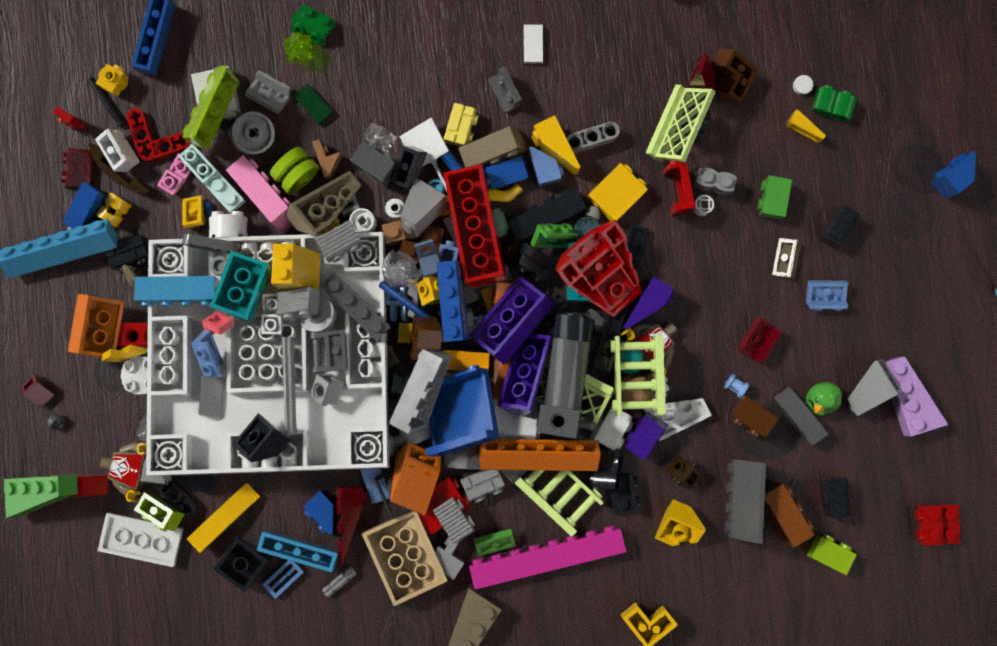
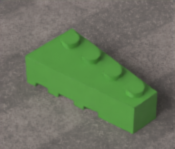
[4,474,78,518]

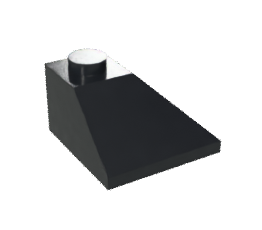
[233,413,291,462]

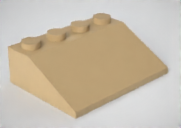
[362,511,448,606]

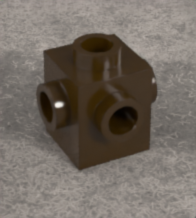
[667,456,703,490]

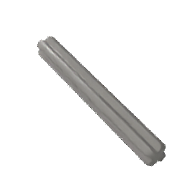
[282,337,297,436]

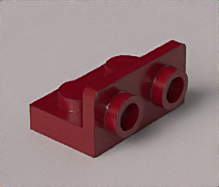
[60,147,92,188]

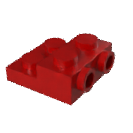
[915,504,961,546]

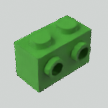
[757,175,792,220]

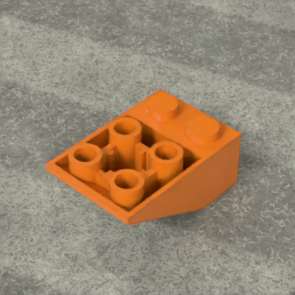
[390,442,441,515]

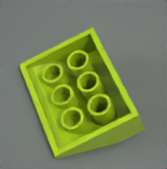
[183,65,240,151]

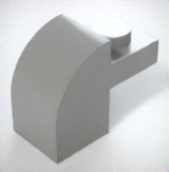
[435,536,465,580]

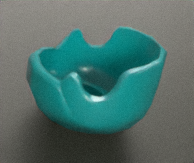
[620,350,645,376]

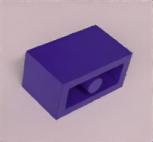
[625,412,669,460]

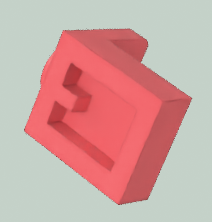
[202,311,235,335]

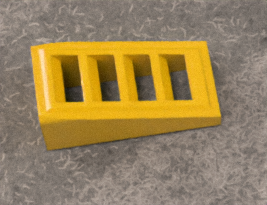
[786,109,826,143]

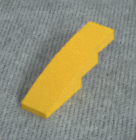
[187,483,260,553]

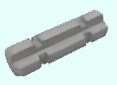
[322,566,357,597]

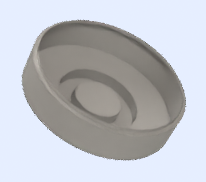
[299,295,337,333]

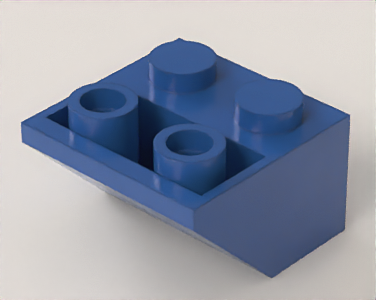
[931,151,976,199]

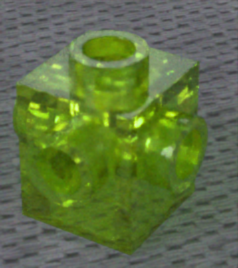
[284,32,314,63]

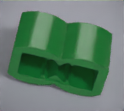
[811,85,857,122]

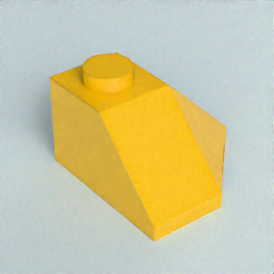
[655,499,706,546]

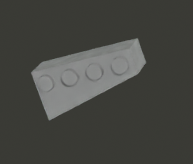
[389,349,452,434]

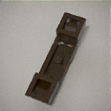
[88,142,154,196]

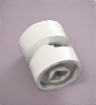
[349,208,377,233]

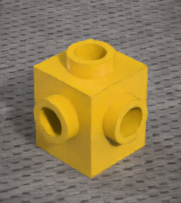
[95,64,129,97]
[416,275,440,306]

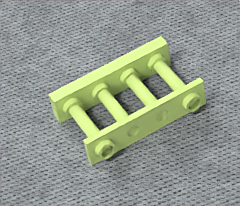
[610,335,666,416]
[515,470,604,537]

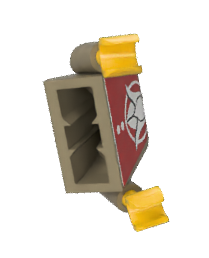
[621,322,677,375]
[100,442,147,503]

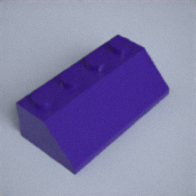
[469,276,555,365]
[497,334,553,416]

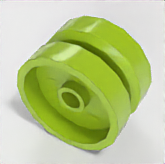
[270,146,320,195]

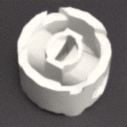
[209,211,248,238]
[121,356,147,395]

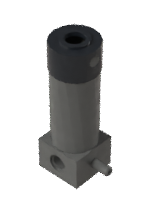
[537,313,596,439]

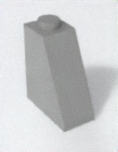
[400,178,448,237]
[847,358,903,416]

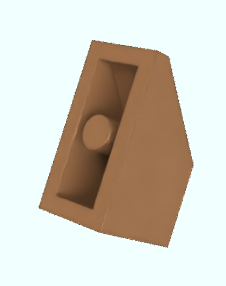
[382,220,424,246]

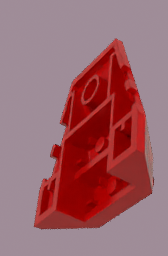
[555,220,642,317]

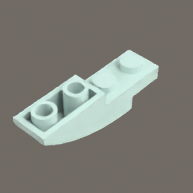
[178,144,246,213]

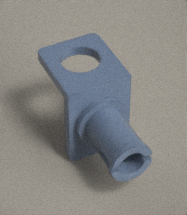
[414,239,440,277]

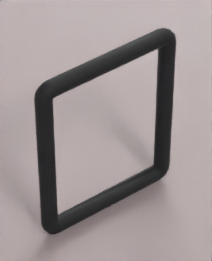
[374,469,412,518]

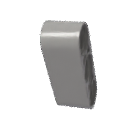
[567,122,620,153]

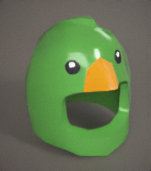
[805,381,842,416]

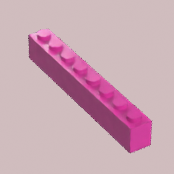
[469,525,626,589]

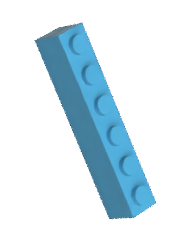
[0,219,118,279]

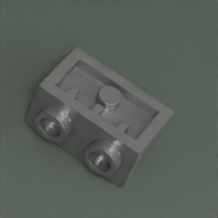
[488,66,522,113]

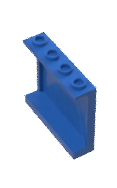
[425,365,499,457]

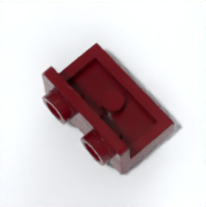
[737,317,783,364]

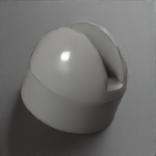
[584,206,601,222]

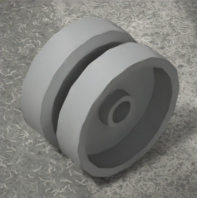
[230,112,275,155]

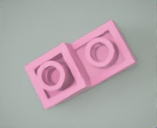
[157,153,192,195]

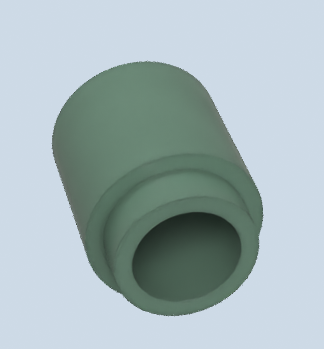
[493,208,510,238]

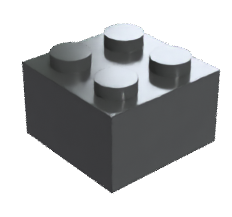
[350,141,397,188]

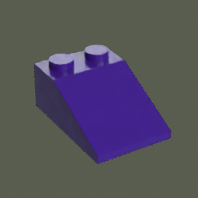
[622,277,674,331]

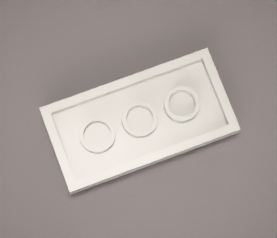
[98,512,184,567]

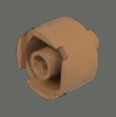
[613,373,654,402]

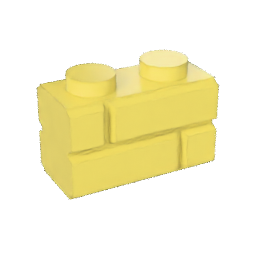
[444,103,479,147]

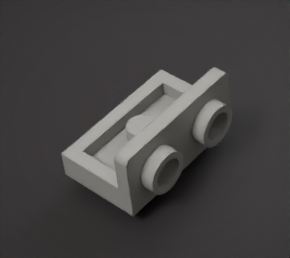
[245,70,291,114]

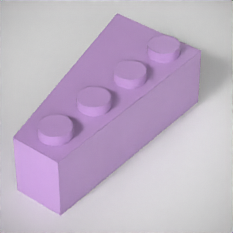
[885,356,948,437]

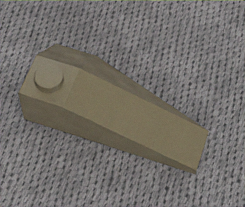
[285,171,361,236]

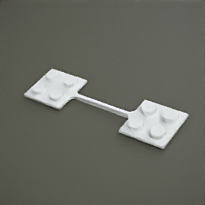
[399,118,458,246]

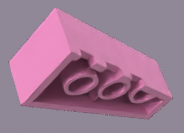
[226,155,293,235]

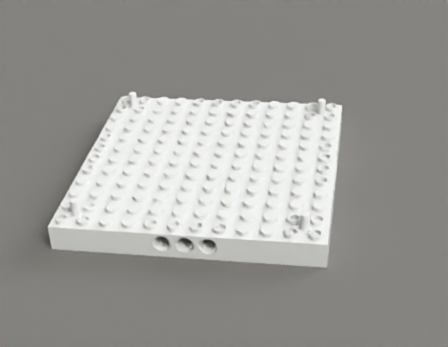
[146,232,390,476]

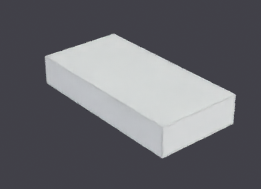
[524,25,543,64]

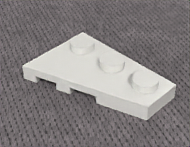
[643,398,712,441]

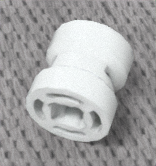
[693,195,714,216]

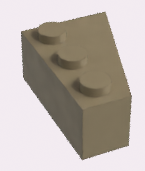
[459,126,528,169]

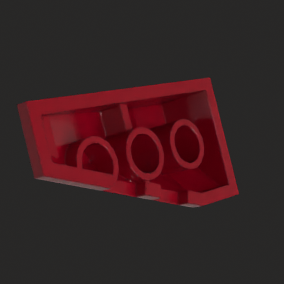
[687,52,717,99]
[337,485,369,565]

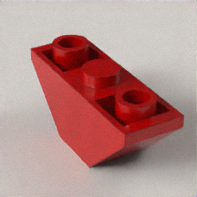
[50,474,109,497]

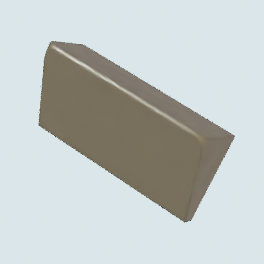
[772,238,801,280]

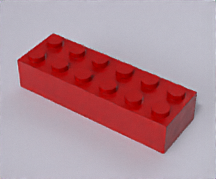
[443,164,507,289]

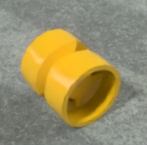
[96,192,132,228]

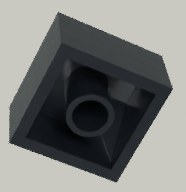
[213,537,272,593]

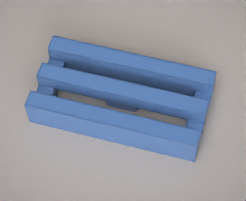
[262,560,305,599]

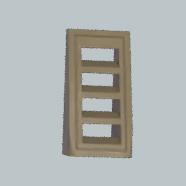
[122,264,144,290]

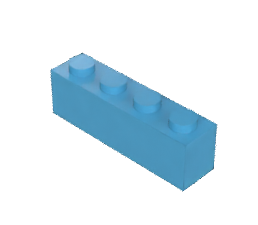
[134,276,219,307]
[257,529,338,573]

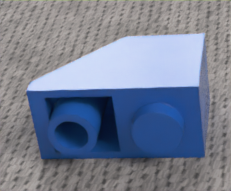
[303,489,336,535]

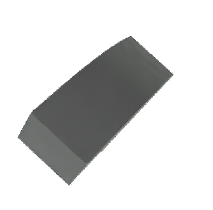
[773,387,828,446]

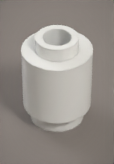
[385,199,404,220]

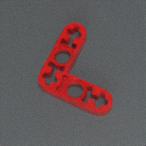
[127,108,191,162]

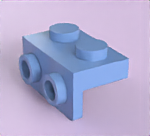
[806,280,848,311]
[191,330,223,377]

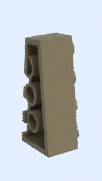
[448,585,502,646]

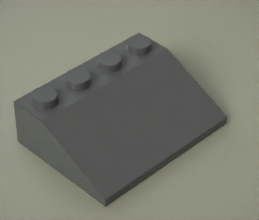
[725,459,766,544]

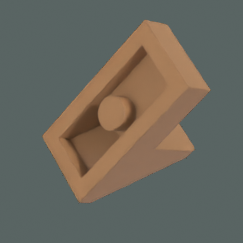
[312,139,342,181]

